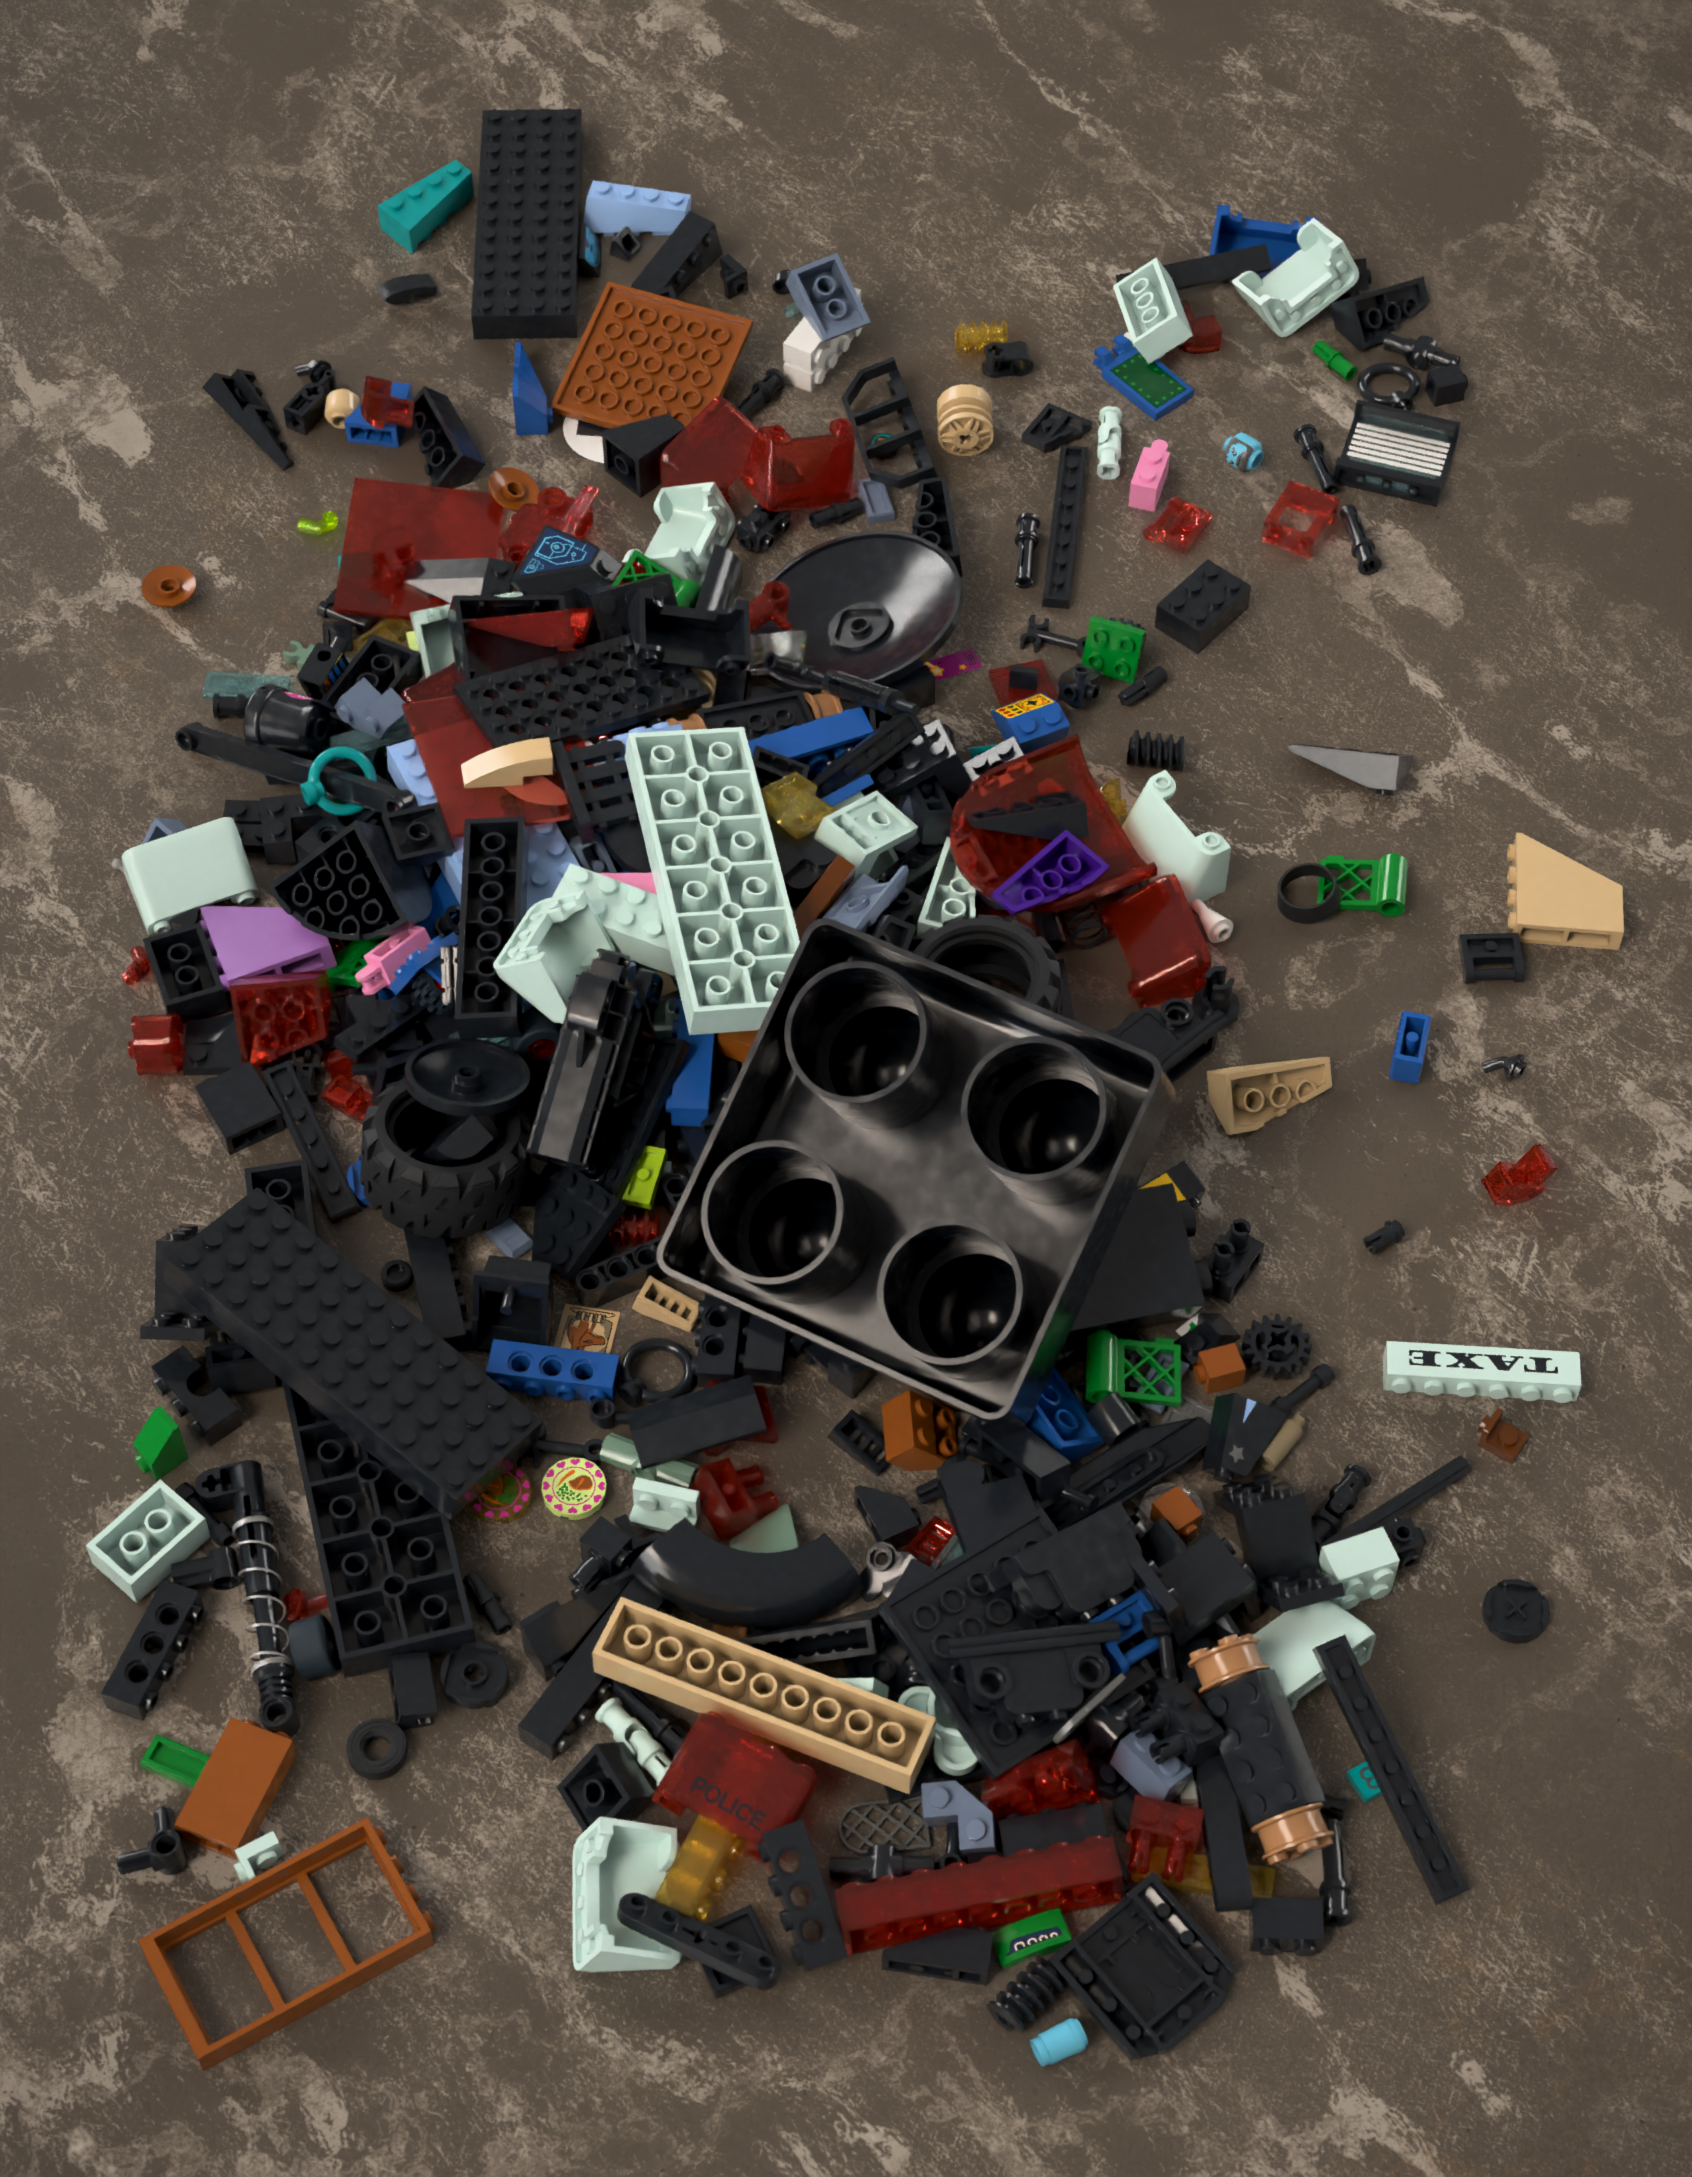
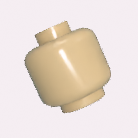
[325,388,360,429]

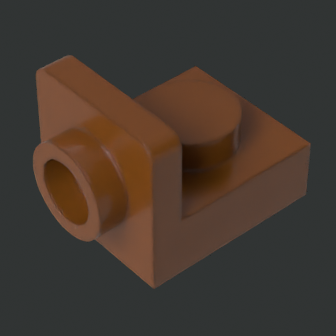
[1478,1408,1530,1465]

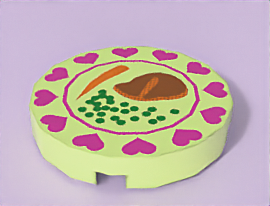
[541,1458,607,1520]

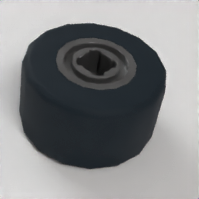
[288,1614,341,1681]

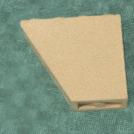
[1507,833,1624,950]

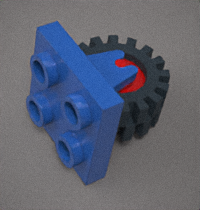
[389,932,459,1015]

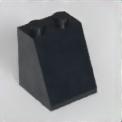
[602,414,687,498]

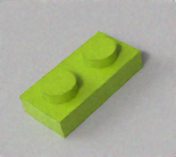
[621,1145,668,1210]

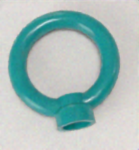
[300,746,377,816]

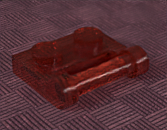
[1143,497,1213,554]

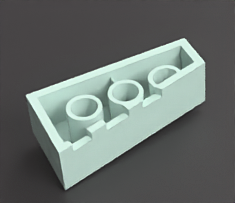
[916,837,976,939]

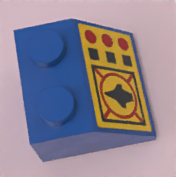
[991,693,1070,756]

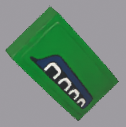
[993,1908,1073,1969]

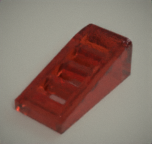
[902,1516,958,1570]

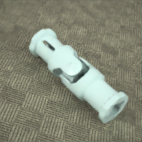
[1097,406,1122,480]
[595,1697,683,1791]

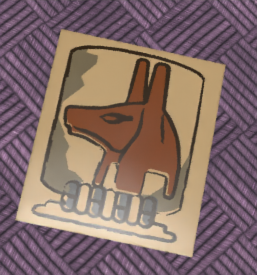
[554,1303,620,1354]

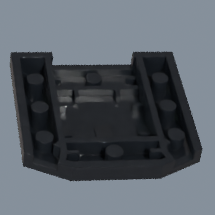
[1048,1872,1236,2061]

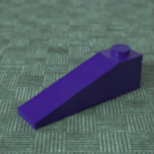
[991,830,1110,915]

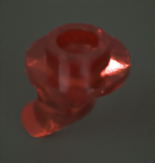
[282,1588,329,1621]

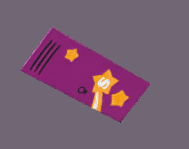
[920,648,982,682]

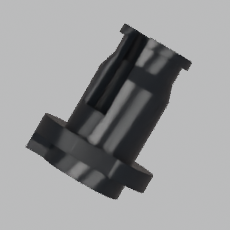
[1192,966,1240,1027]

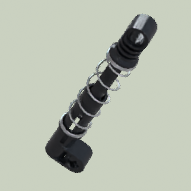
[195,1460,300,1738]

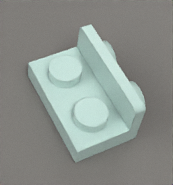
[629,1477,700,1532]

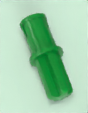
[1312,340,1358,381]

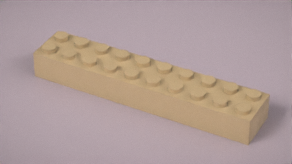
[592,1597,936,1794]

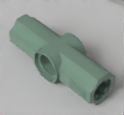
[599,1432,700,1490]

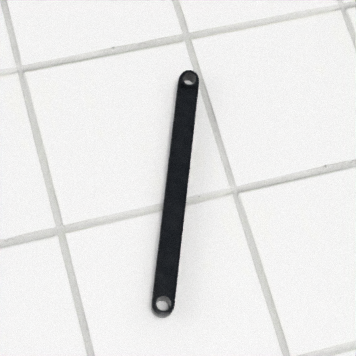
[175,722,418,814]

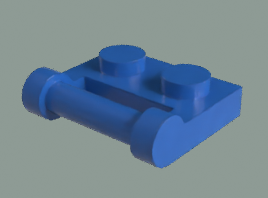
[1088,1590,1173,1676]

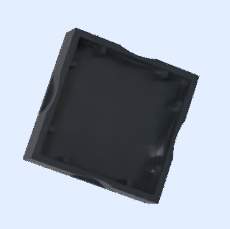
[448,595,574,711]

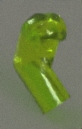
[297,511,338,535]

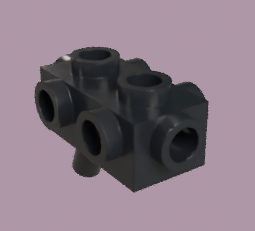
[736,493,792,553]

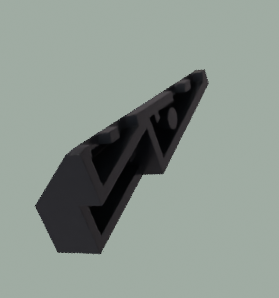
[202,369,294,470]

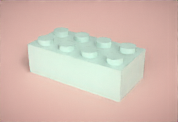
[1113,258,1193,364]

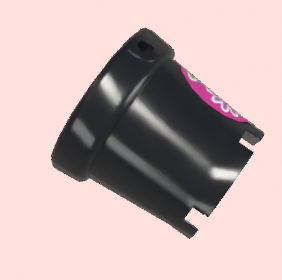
[243,684,338,757]

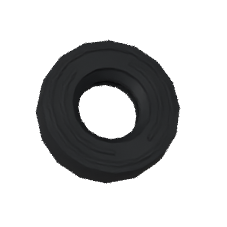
[346,1718,408,1780]

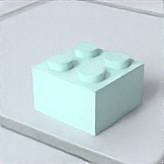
[1319,1527,1400,1610]

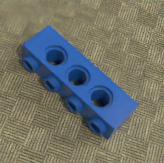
[486,1339,620,1403]

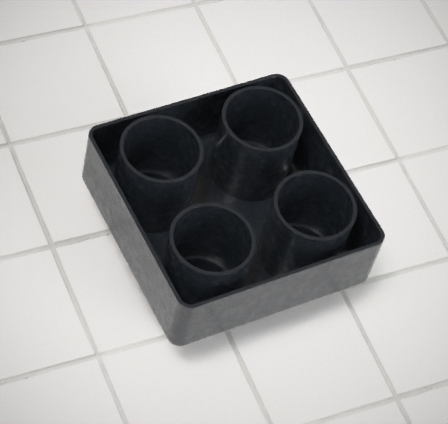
[656,918,1175,1431]

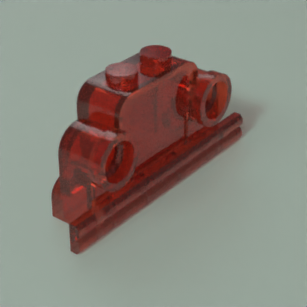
[498,485,599,570]

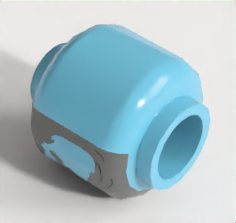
[1223,432,1264,472]

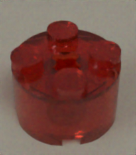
[128,1014,185,1076]

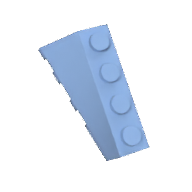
[583,180,691,237]

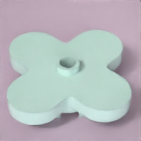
[898,1686,979,1776]

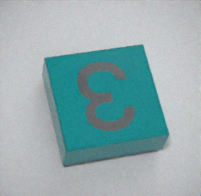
[1346,1762,1382,1804]

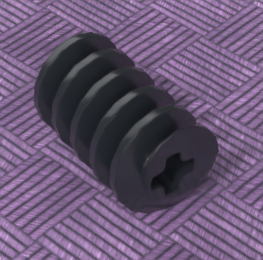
[1126,730,1186,772]
[987,1955,1066,2033]

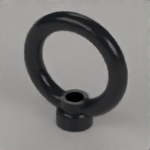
[1357,362,1420,411]
[618,1337,696,1407]

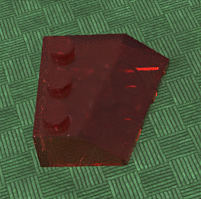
[230,970,331,1068]
[981,1739,1100,1821]

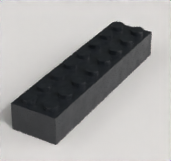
[455,816,529,1039]

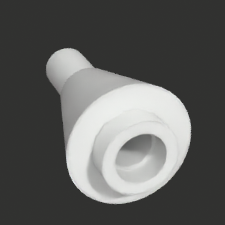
[1191,899,1233,943]

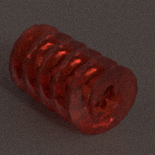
[600,1209,660,1248]

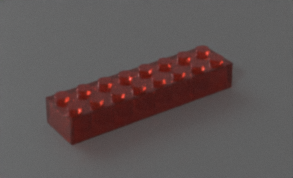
[835,1835,1122,1955]

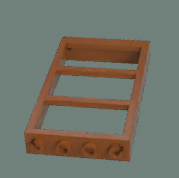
[138,1817,436,2071]

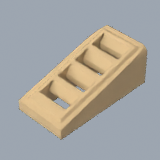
[632,1276,699,1332]

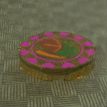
[469,1464,532,1524]

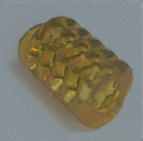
[954,319,1008,354]

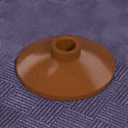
[488,467,540,512]
[141,565,197,608]

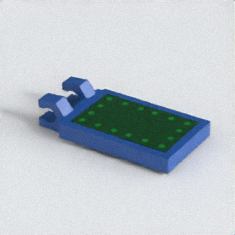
[1093,334,1194,421]

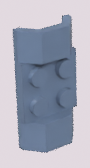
[822,865,909,933]

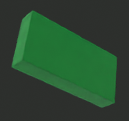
[140,1734,210,1789]

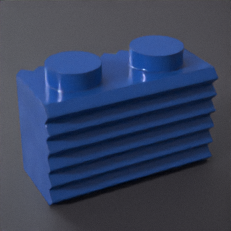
[1389,1011,1432,1084]

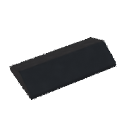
[626,1374,767,1470]

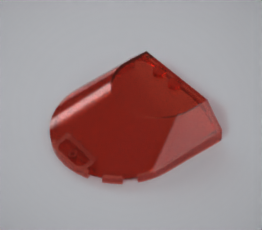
[950,734,1157,913]

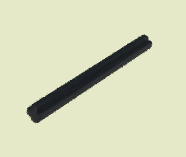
[1317,1456,1471,1556]

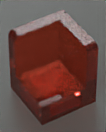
[322,1049,359,1084]

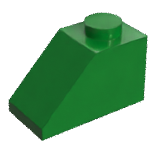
[133,1405,189,1481]

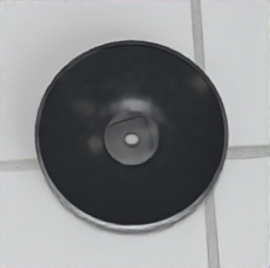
[750,531,963,695]

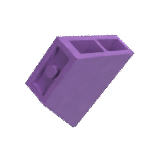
[199,906,337,1002]

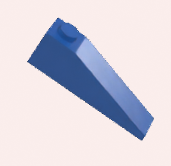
[513,342,553,435]

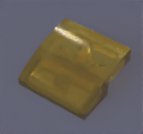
[760,771,837,840]

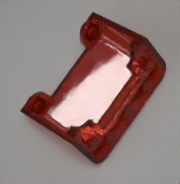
[660,396,776,504]
[740,418,855,511]
[1100,873,1211,1009]

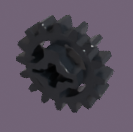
[1241,1314,1312,1381]

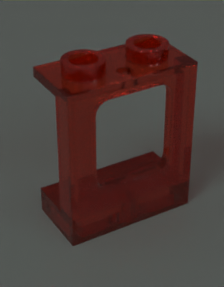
[1261,480,1340,559]

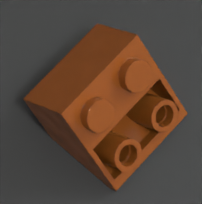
[882,1390,958,1471]

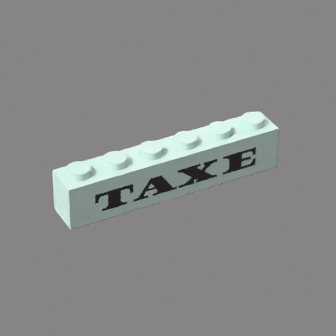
[1383,1341,1581,1403]

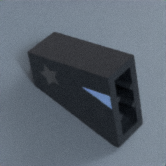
[1202,1393,1286,1483]

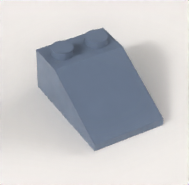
[786,253,871,343]

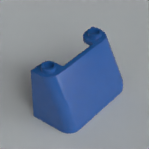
[1209,204,1319,279]

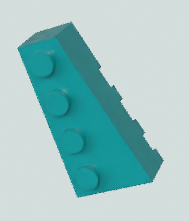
[377,160,474,254]

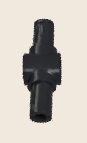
[1383,333,1461,370]
[829,1845,935,1890]

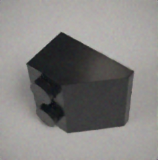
[556,1742,657,1832]

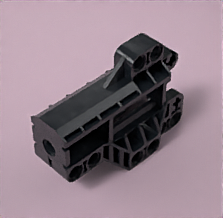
[525,948,663,1176]

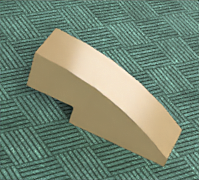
[461,737,553,789]

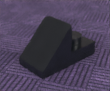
[1174,1313,1241,1371]

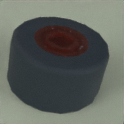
[508,1010,562,1067]

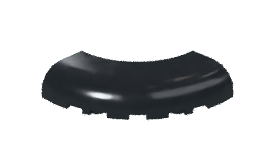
[630,1517,863,1630]

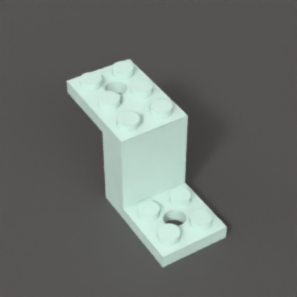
[791,790,918,913]

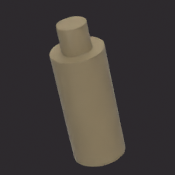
[1257,1414,1306,1472]

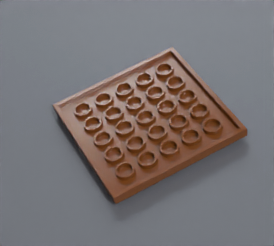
[550,281,754,453]

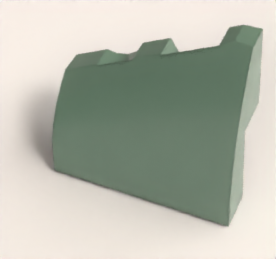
[729,1504,798,1553]

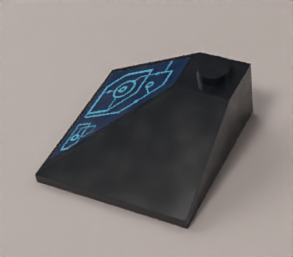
[509,524,623,595]

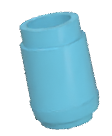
[1030,2018,1088,2067]

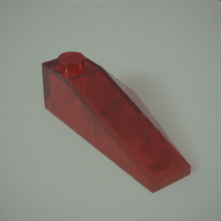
[467,607,593,652]

